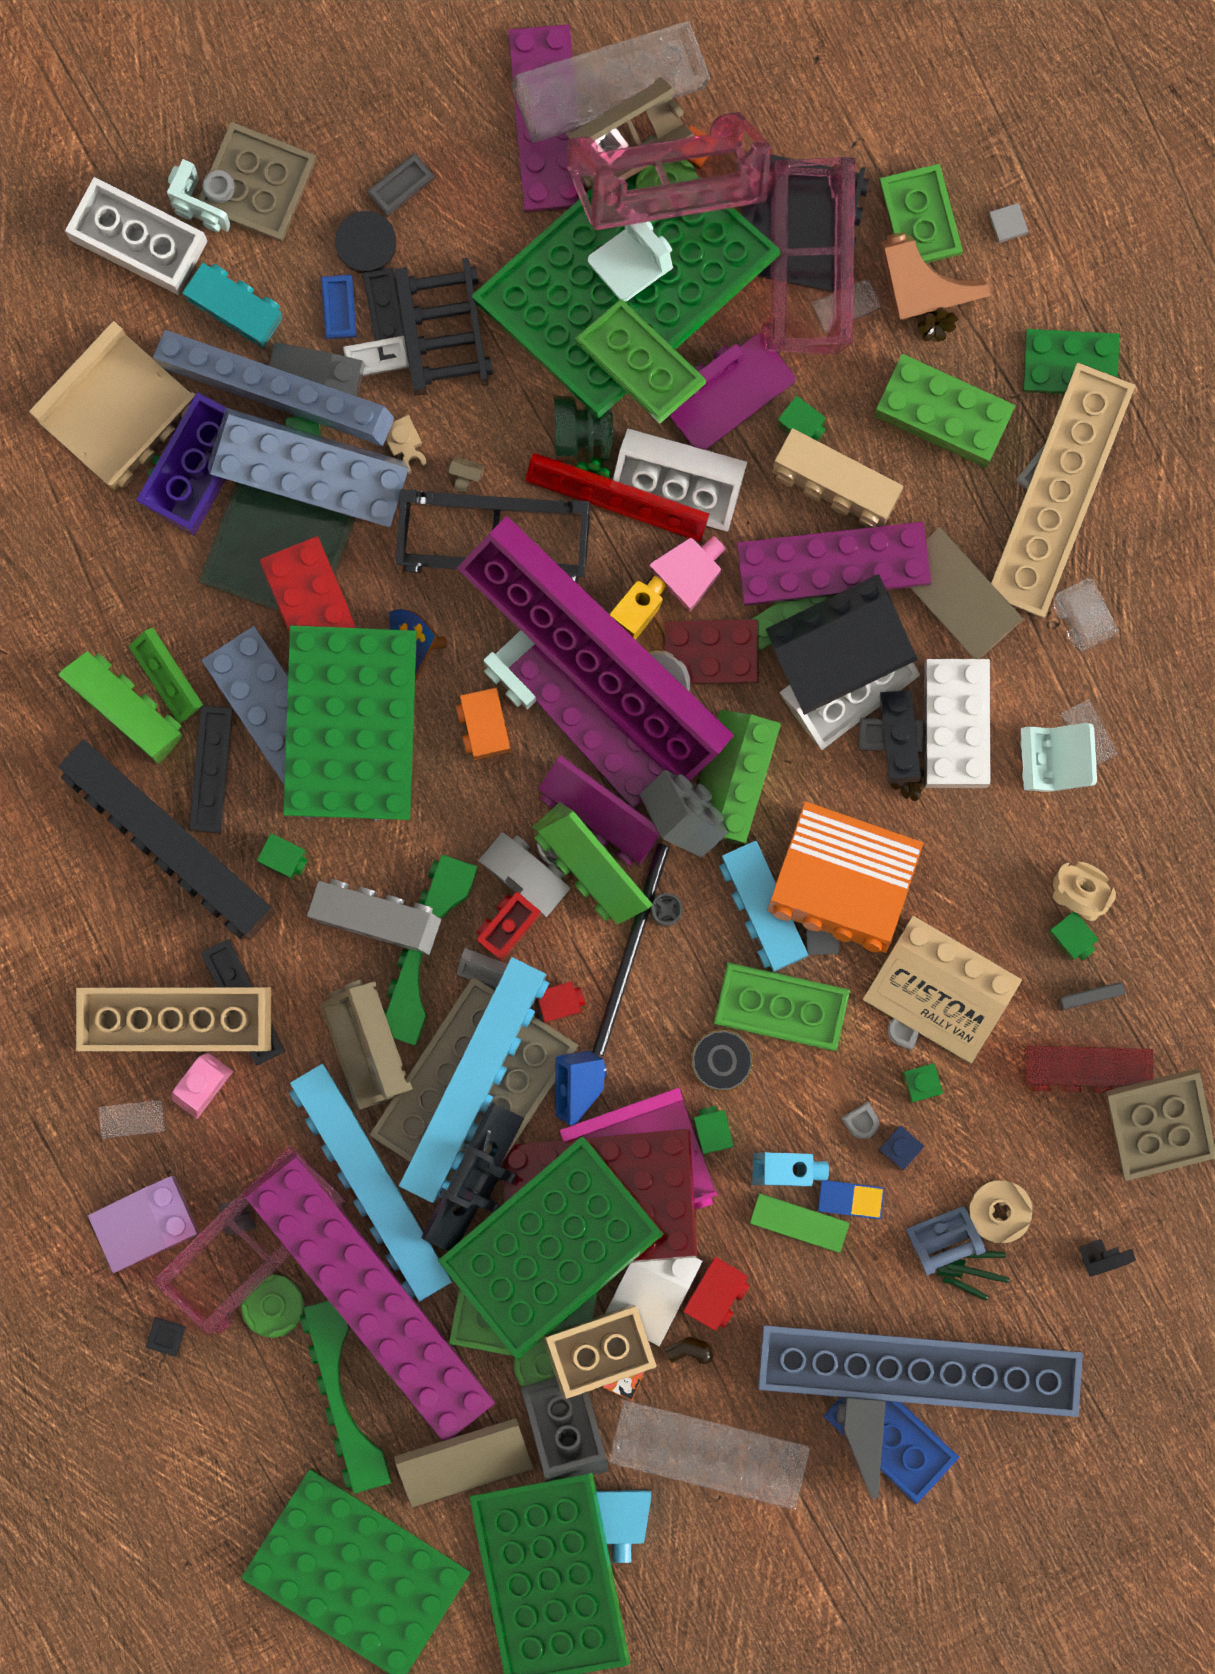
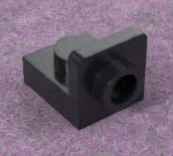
[1079,1239,1136,1277]

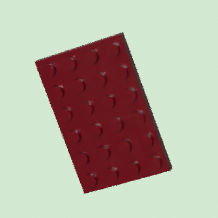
[503,1129,698,1263]

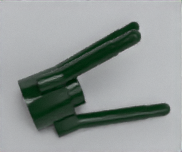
[936,1248,1010,1301]

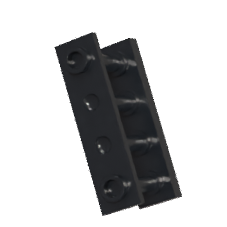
[395,258,493,396]

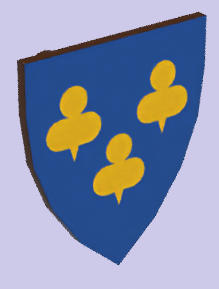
[389,609,447,682]

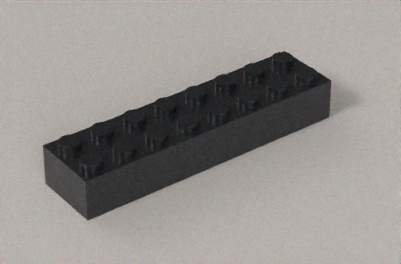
[58,739,276,940]

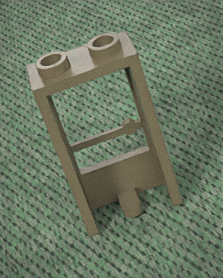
[566,77,695,194]
[320,980,413,1111]

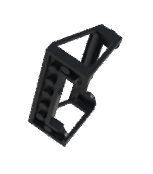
[396,489,591,583]

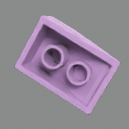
[88,1176,200,1273]

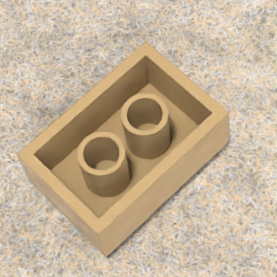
[543,1304,657,1399]

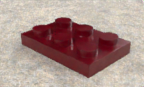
[664,619,759,685]

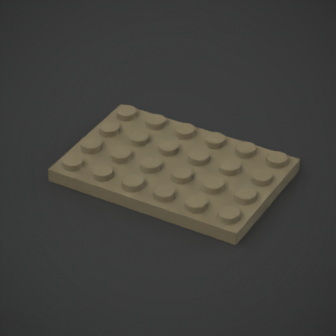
[369,977,579,1182]

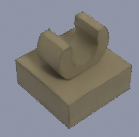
[448,457,485,493]

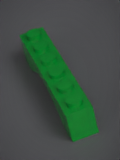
[383,855,478,1047]
[300,1301,392,1494]

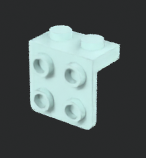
[167,159,230,233]
[588,207,673,302]
[483,630,536,710]
[1021,723,1097,792]

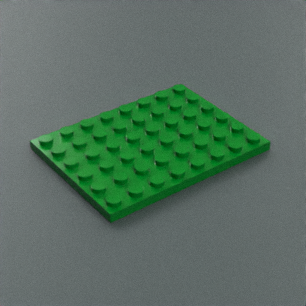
[471,135,780,418]

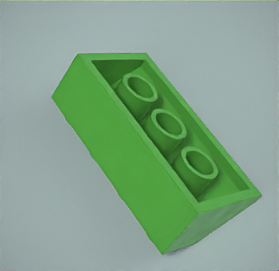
[58,651,184,765]
[697,710,781,846]
[532,802,653,925]

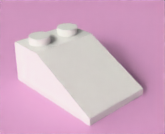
[605,1257,702,1346]

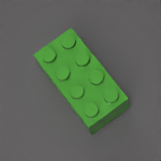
[874,354,1016,468]

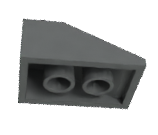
[269,342,366,397]
[521,1378,609,1482]
[836,1397,886,1499]

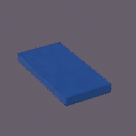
[823,1397,960,1504]

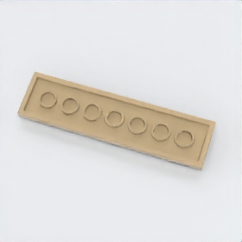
[991,363,1136,618]

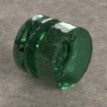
[554,396,613,462]

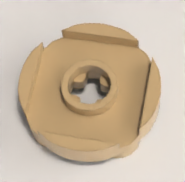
[1053,862,1116,921]
[969,1181,1032,1243]

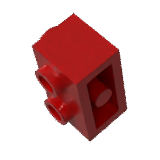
[476,891,541,962]
[683,1257,750,1331]

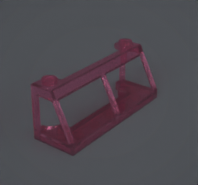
[567,112,772,230]
[761,157,855,354]
[152,1145,347,1336]

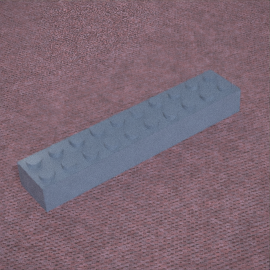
[757,1325,1083,1417]

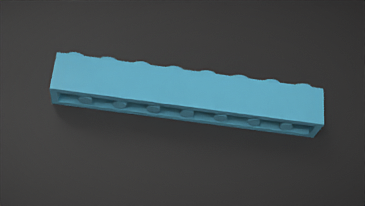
[399,957,549,1203]
[289,1063,453,1302]

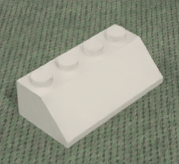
[613,429,747,532]
[779,663,920,750]

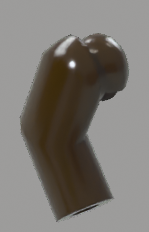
[664,1337,713,1364]

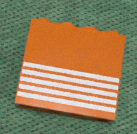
[767,801,924,953]

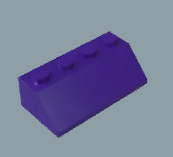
[136,392,226,536]

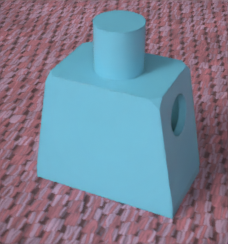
[752,1152,829,1186]
[596,1490,651,1563]

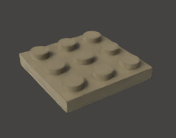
[198,122,317,242]
[1105,1068,1215,1181]

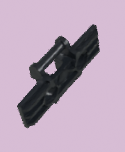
[421,1102,524,1251]

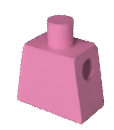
[649,536,726,613]
[172,1052,234,1119]

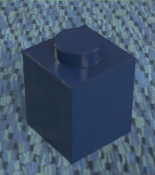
[878,1125,924,1171]

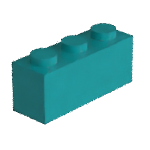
[182,262,283,349]

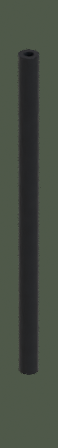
[592,843,670,1056]

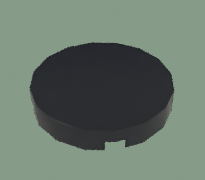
[335,211,397,273]

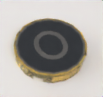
[691,1029,754,1092]

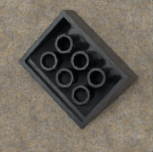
[766,574,918,715]

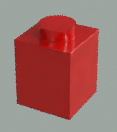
[538,981,586,1024]

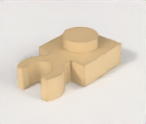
[386,415,427,474]

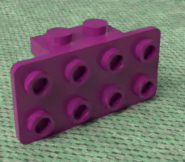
[669,334,795,450]

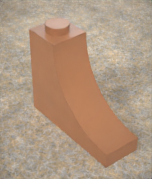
[879,232,990,320]

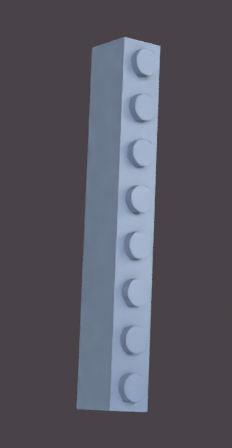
[153,330,395,446]

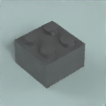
[639,770,728,858]

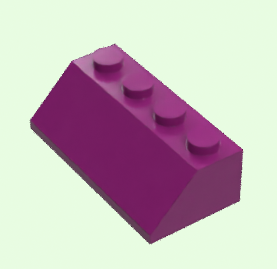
[538,755,661,866]

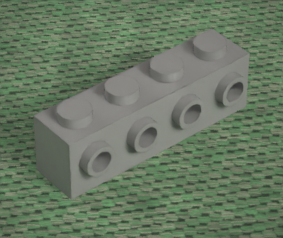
[307,879,441,955]

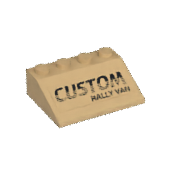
[863,916,1022,1064]

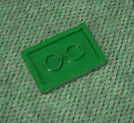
[1023,329,1120,394]

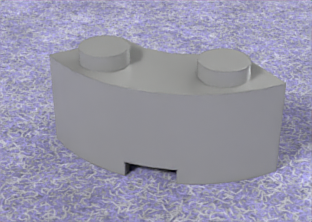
[478,832,571,917]

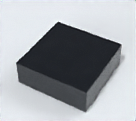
[146,1317,186,1357]

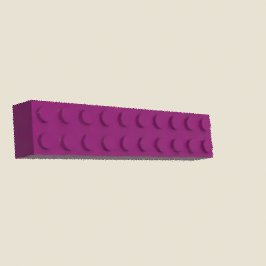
[457,516,734,781]
[244,1152,495,1441]

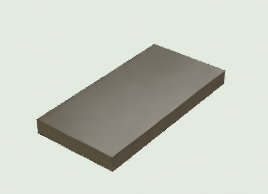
[910,527,1024,659]
[394,1418,533,1507]

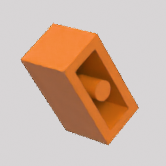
[456,688,511,760]

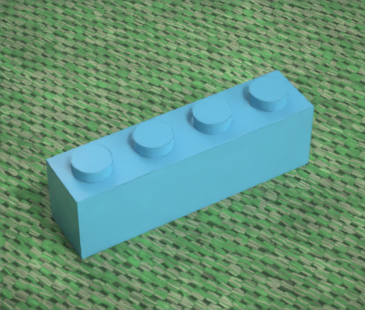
[718,841,808,972]

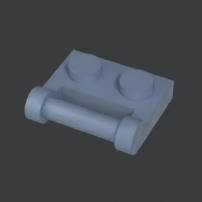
[906,1206,986,1276]

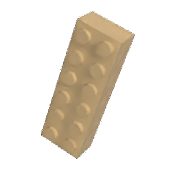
[76,987,271,1051]

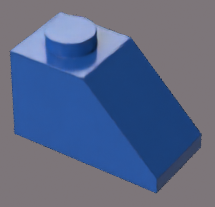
[555,1051,606,1125]

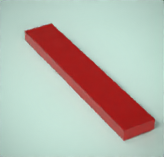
[525,452,710,542]

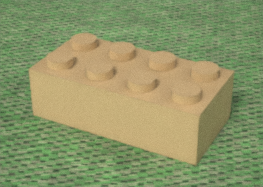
[772,428,904,528]

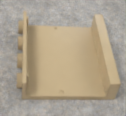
[29,321,196,491]

